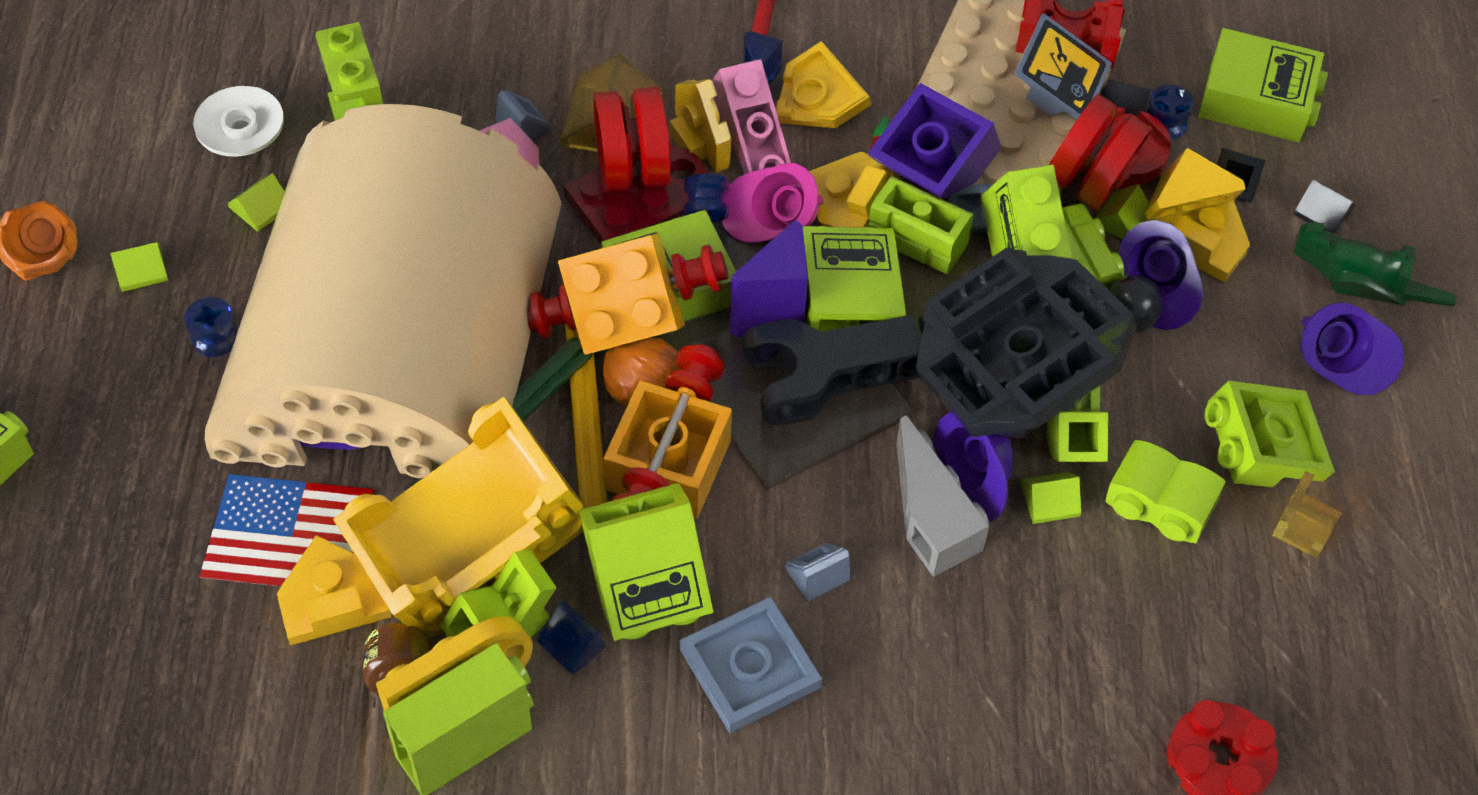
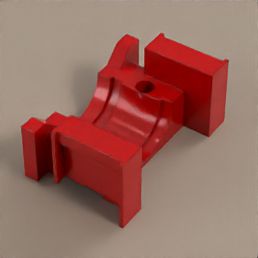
[1015,0,1126,69]

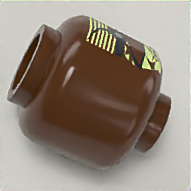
[363,622,433,697]

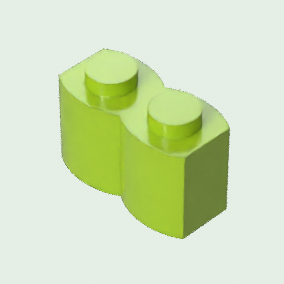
[1105,440,1226,544]

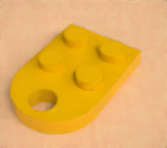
[376,616,533,711]

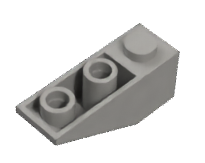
[896,415,989,577]

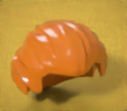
[0,200,77,281]
[602,337,681,406]

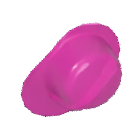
[720,163,824,243]

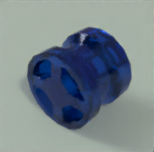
[1146,85,1194,140]
[683,174,729,222]
[184,297,238,357]

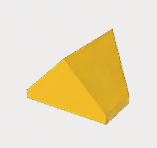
[1145,148,1246,221]

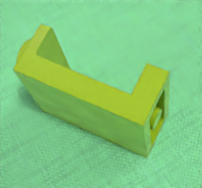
[315,22,383,120]

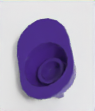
[1119,220,1204,330]
[1301,302,1404,395]
[934,412,1013,523]

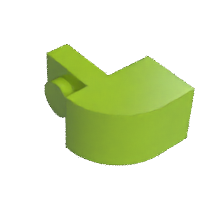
[1045,386,1108,462]
[440,549,557,638]

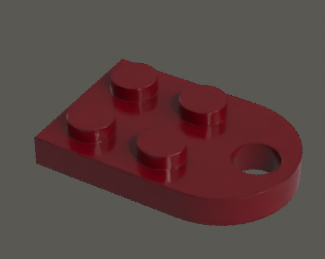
[563,144,708,246]

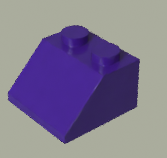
[868,83,1002,199]

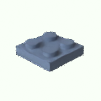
[680,596,822,734]

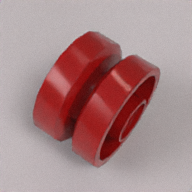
[593,86,671,193]
[1049,93,1153,212]

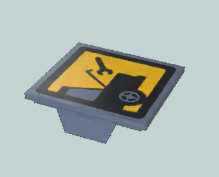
[1014,13,1112,119]

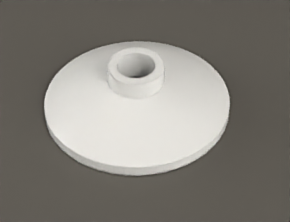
[193,86,284,157]

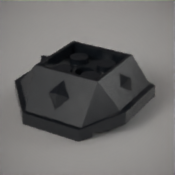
[916,248,1137,439]

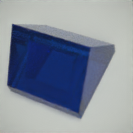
[743,31,783,85]
[537,601,606,674]

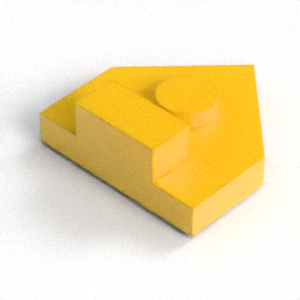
[775,41,872,128]
[670,79,731,173]
[809,151,901,228]
[1157,200,1250,283]
[277,535,392,646]

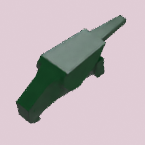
[1293,222,1457,307]

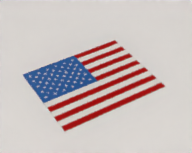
[199,474,374,586]

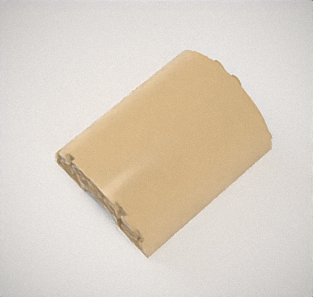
[205,104,562,478]

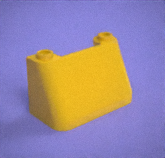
[333,396,585,637]

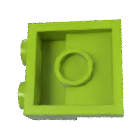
[1205,380,1335,488]

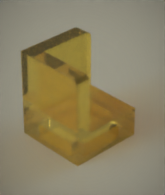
[1272,471,1342,558]

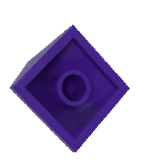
[730,220,808,337]

